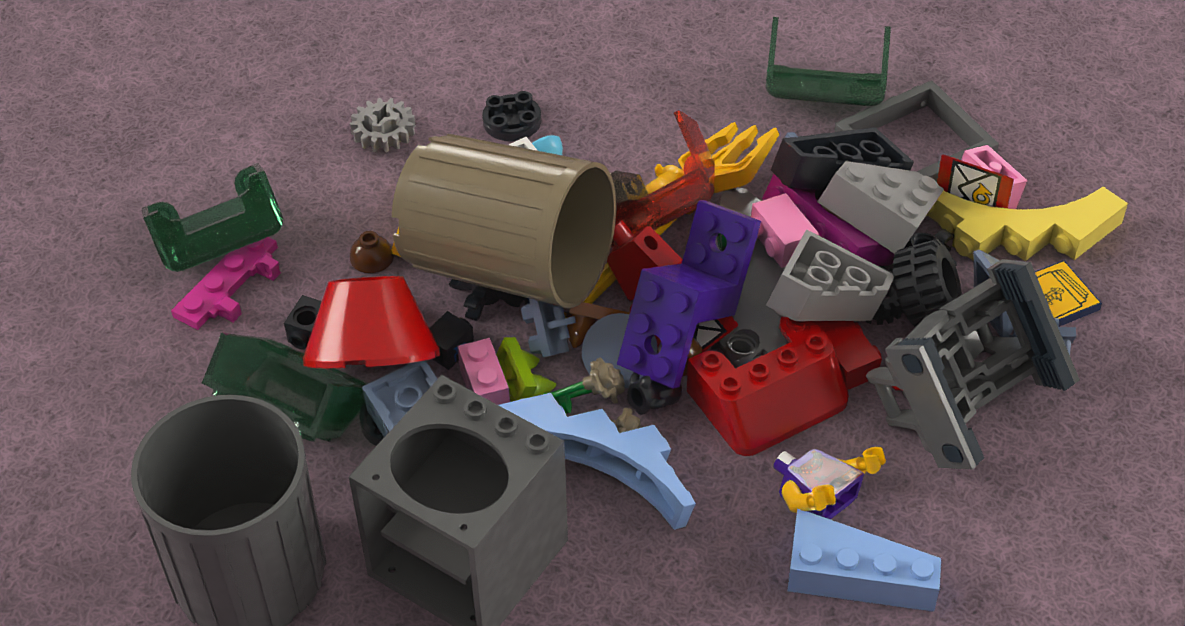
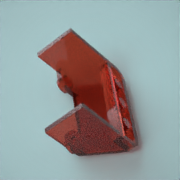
[611,110,715,248]

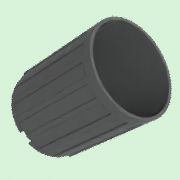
[131,395,326,626]

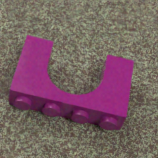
[762,174,895,266]

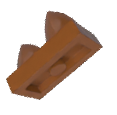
[563,302,630,348]

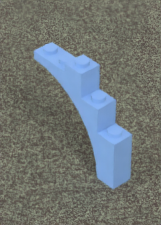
[499,393,696,530]

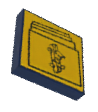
[1035,260,1102,327]

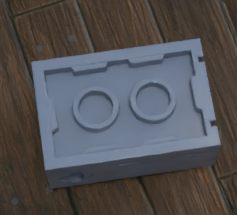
[362,361,437,437]

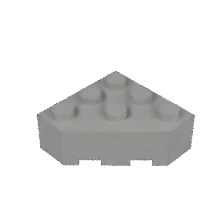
[818,161,944,254]
[766,229,894,321]

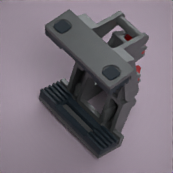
[866,259,1080,470]

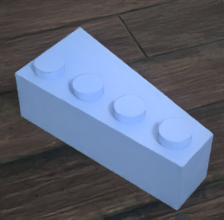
[787,508,941,612]

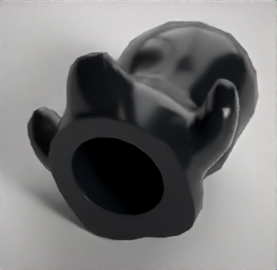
[627,372,682,415]

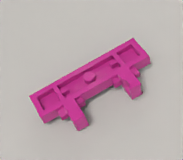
[171,229,281,330]

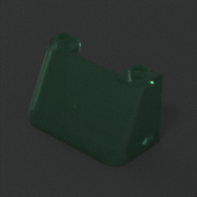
[142,163,283,272]

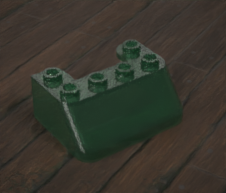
[202,333,368,442]

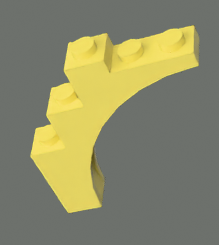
[926,187,1128,261]

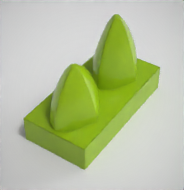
[496,337,556,402]

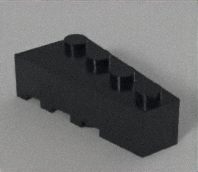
[771,127,914,190]

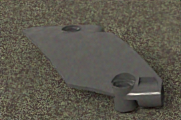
[715,187,787,368]

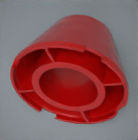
[303,276,440,368]

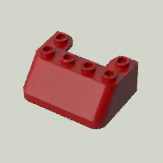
[687,316,849,456]

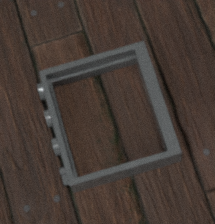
[834,80,999,182]

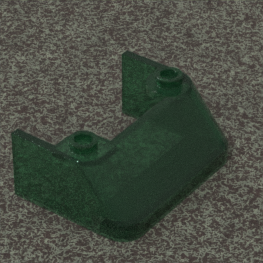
[766,17,891,106]

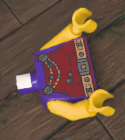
[773,447,886,519]

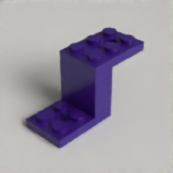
[617,200,761,388]

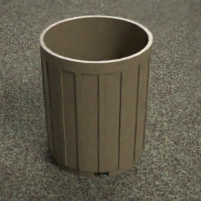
[392,134,616,308]

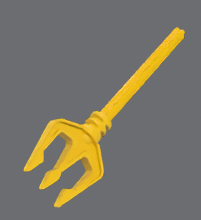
[564,122,779,318]

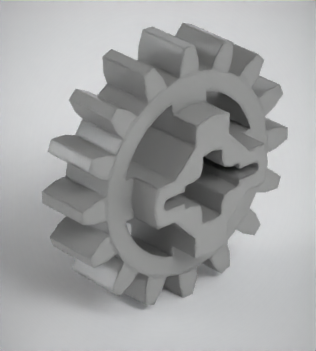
[350,98,416,152]

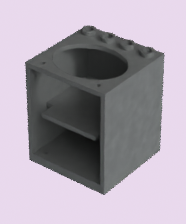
[349,375,568,626]

